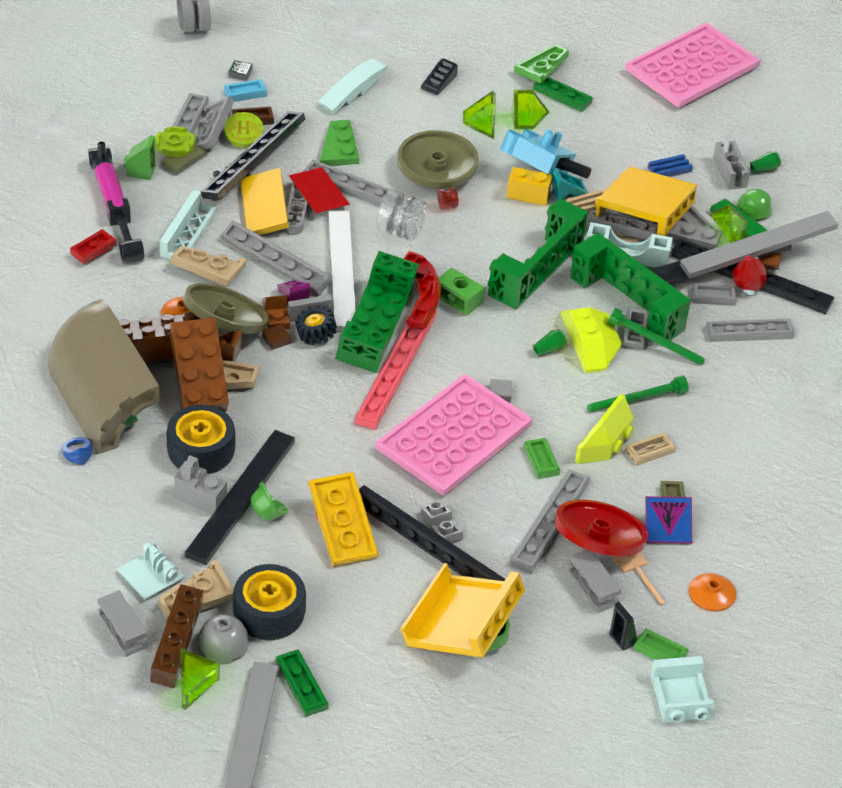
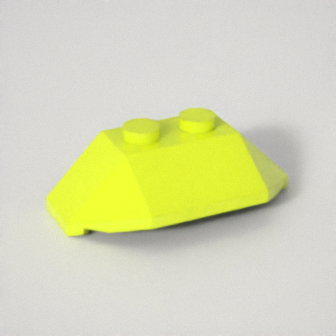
[560,307,622,373]
[575,393,634,464]

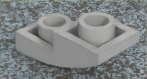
[421,500,463,543]

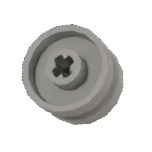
[176,0,211,33]

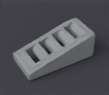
[622,307,649,349]

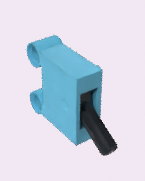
[500,129,592,179]

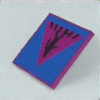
[645,496,693,544]

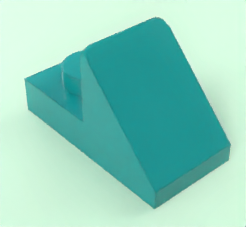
[552,167,588,200]

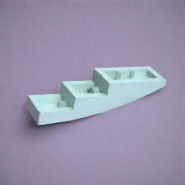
[318,58,387,115]

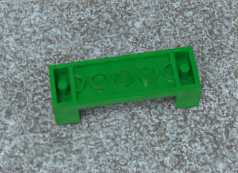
[487,198,588,310]
[570,232,691,340]
[335,251,419,373]

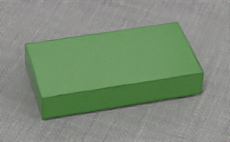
[524,438,560,479]
[634,628,689,660]

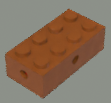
[169,317,229,411]

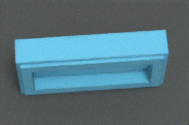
[224,79,267,102]

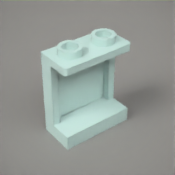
[650,656,715,723]

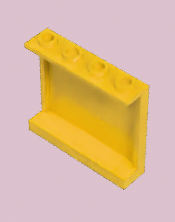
[595,166,697,236]
[400,563,526,658]

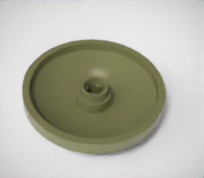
[397,130,479,189]
[183,283,269,334]

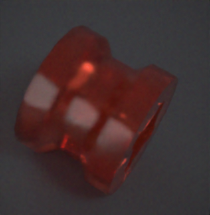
[437,187,459,210]

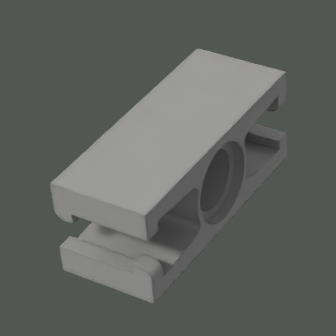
[713,140,750,190]
[567,550,621,613]
[97,590,148,657]

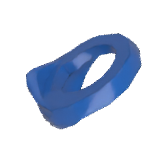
[62,437,93,465]

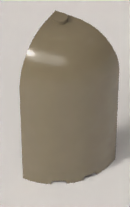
[48,299,160,454]

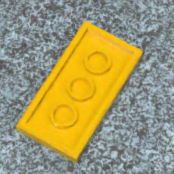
[241,168,289,235]
[308,471,379,567]

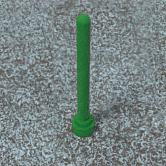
[607,308,705,365]
[587,375,689,412]

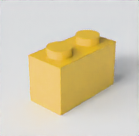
[507,167,552,206]

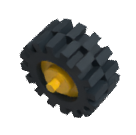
[295,305,337,345]

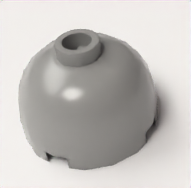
[199,614,248,664]

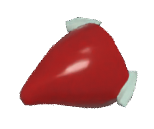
[732,256,767,295]

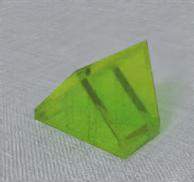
[511,90,549,130]
[463,91,496,139]
[710,204,748,243]
[180,649,220,710]

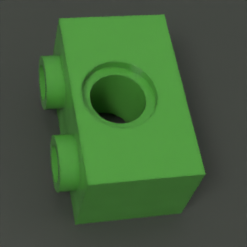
[439,267,485,315]

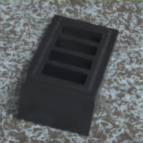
[421,58,458,96]
[609,602,637,651]

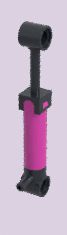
[88,141,145,263]

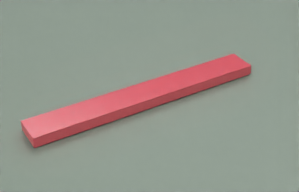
[355,310,437,430]

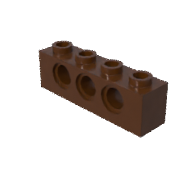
[150,584,204,688]

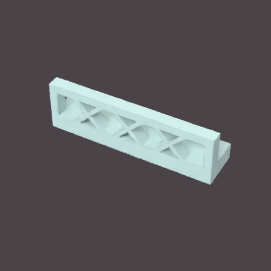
[160,190,216,260]

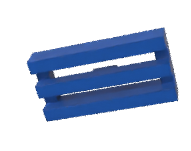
[648,154,693,177]

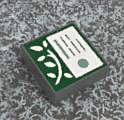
[229,60,253,81]

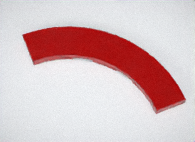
[403,251,441,330]

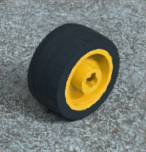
[166,404,236,474]
[233,564,306,640]

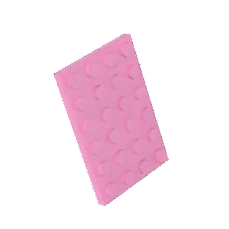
[625,22,760,108]
[375,374,533,496]

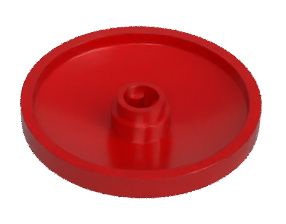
[554,500,648,557]

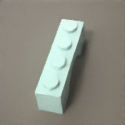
[587,222,673,268]

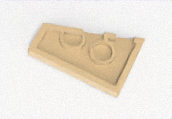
[170,246,247,287]
[222,360,260,389]
[158,559,234,620]

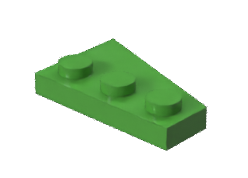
[514,44,569,83]
[320,120,359,166]

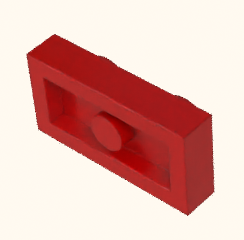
[70,229,117,265]

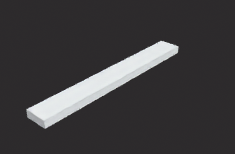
[328,211,355,331]

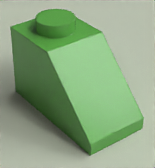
[123,135,156,180]

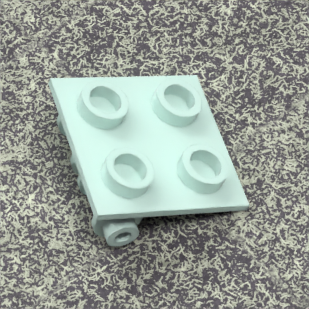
[117,542,185,600]

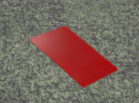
[288,167,350,213]

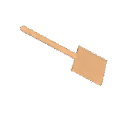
[612,552,664,605]

